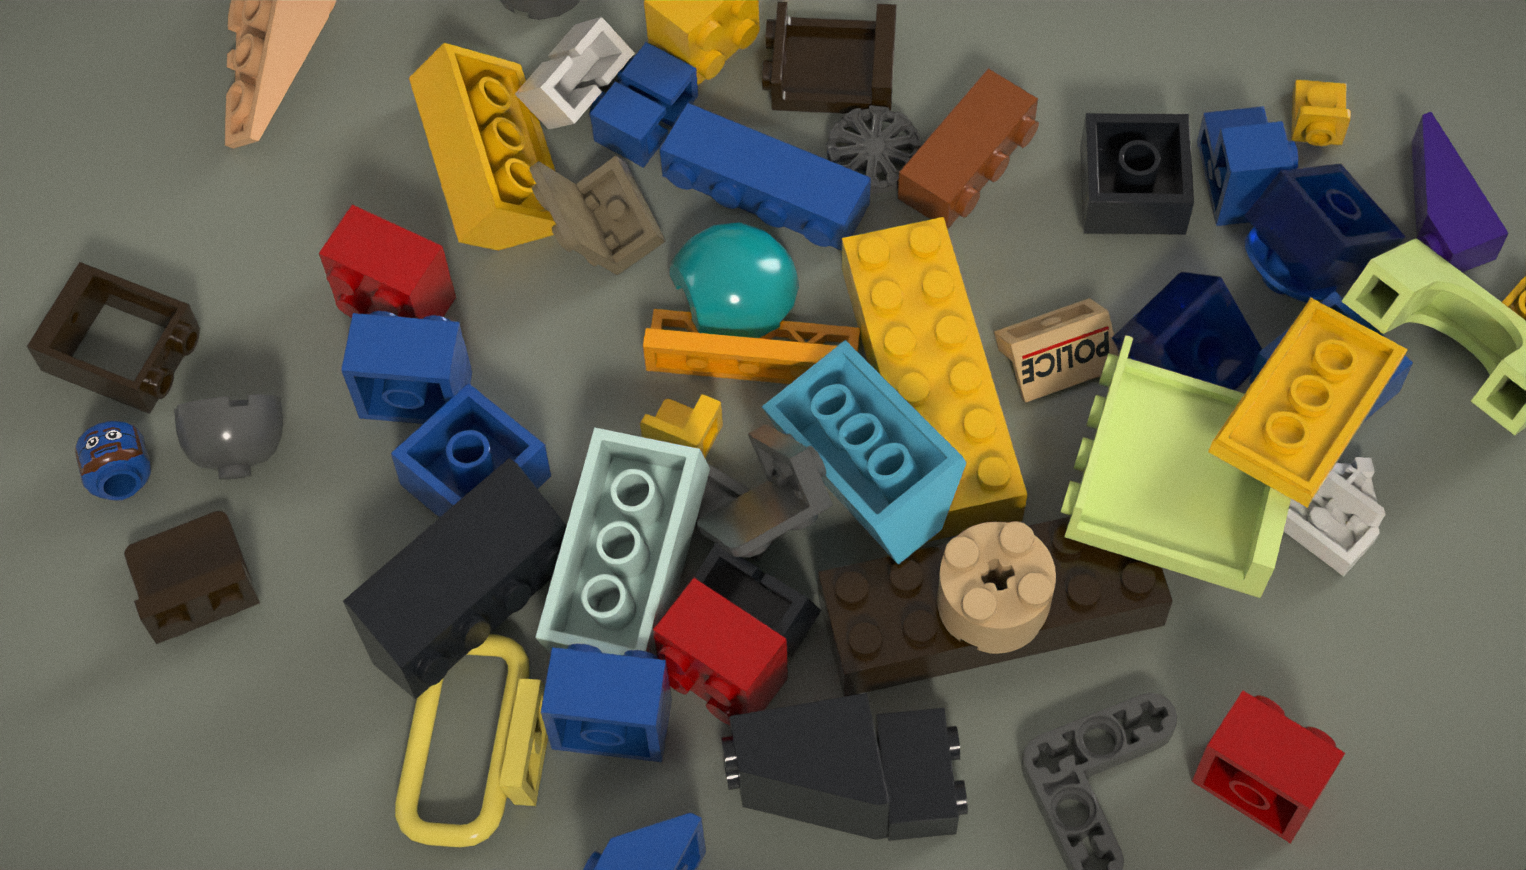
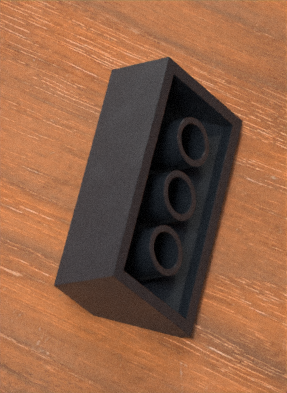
[343,458,566,700]

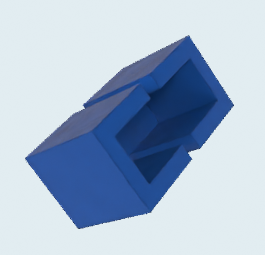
[589,42,698,168]

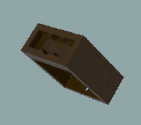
[27,262,200,414]

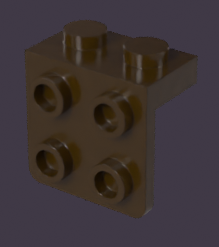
[124,511,260,644]

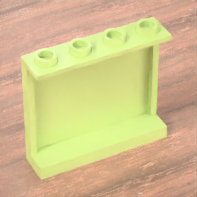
[1060,335,1291,598]

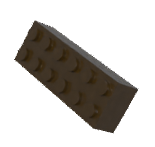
[818,517,1173,697]

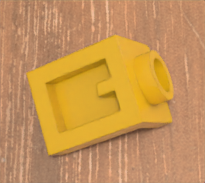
[1291,80,1351,146]

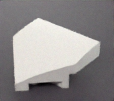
[1284,457,1386,577]

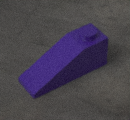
[1412,112,1509,273]

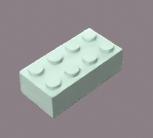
[535,427,710,656]

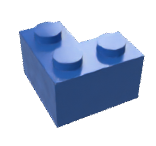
[1197,106,1298,226]

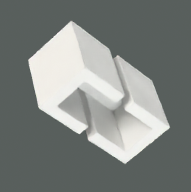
[515,17,635,130]

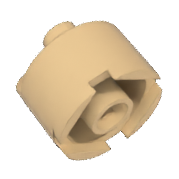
[937,521,1056,654]

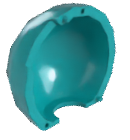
[669,222,799,338]

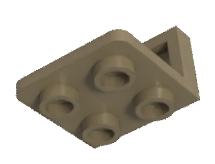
[529,156,666,275]

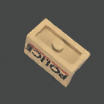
[994,298,1119,403]

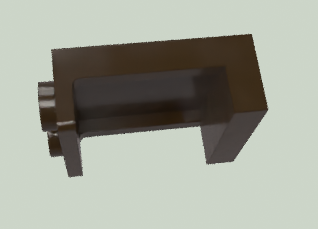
[762,1,897,114]

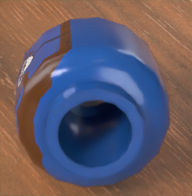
[75,421,151,501]

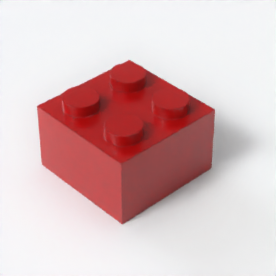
[319,204,456,319]
[653,578,788,725]
[1192,690,1345,844]

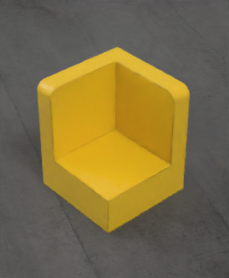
[640,394,723,458]

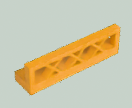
[643,309,860,384]

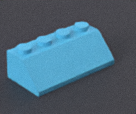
[762,340,966,564]

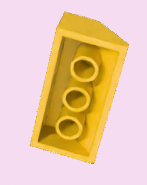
[409,43,556,251]

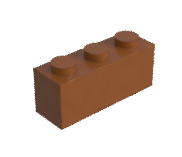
[898,68,1039,230]

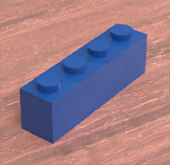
[660,103,871,251]

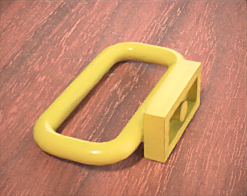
[395,634,548,848]

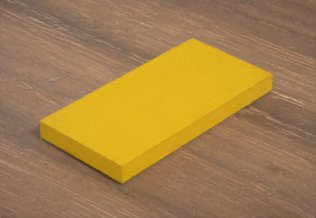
[1208,298,1408,508]

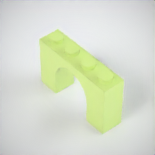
[1342,238,1526,435]

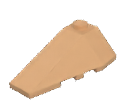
[225,0,336,149]

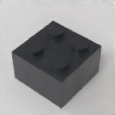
[1080,113,1194,235]

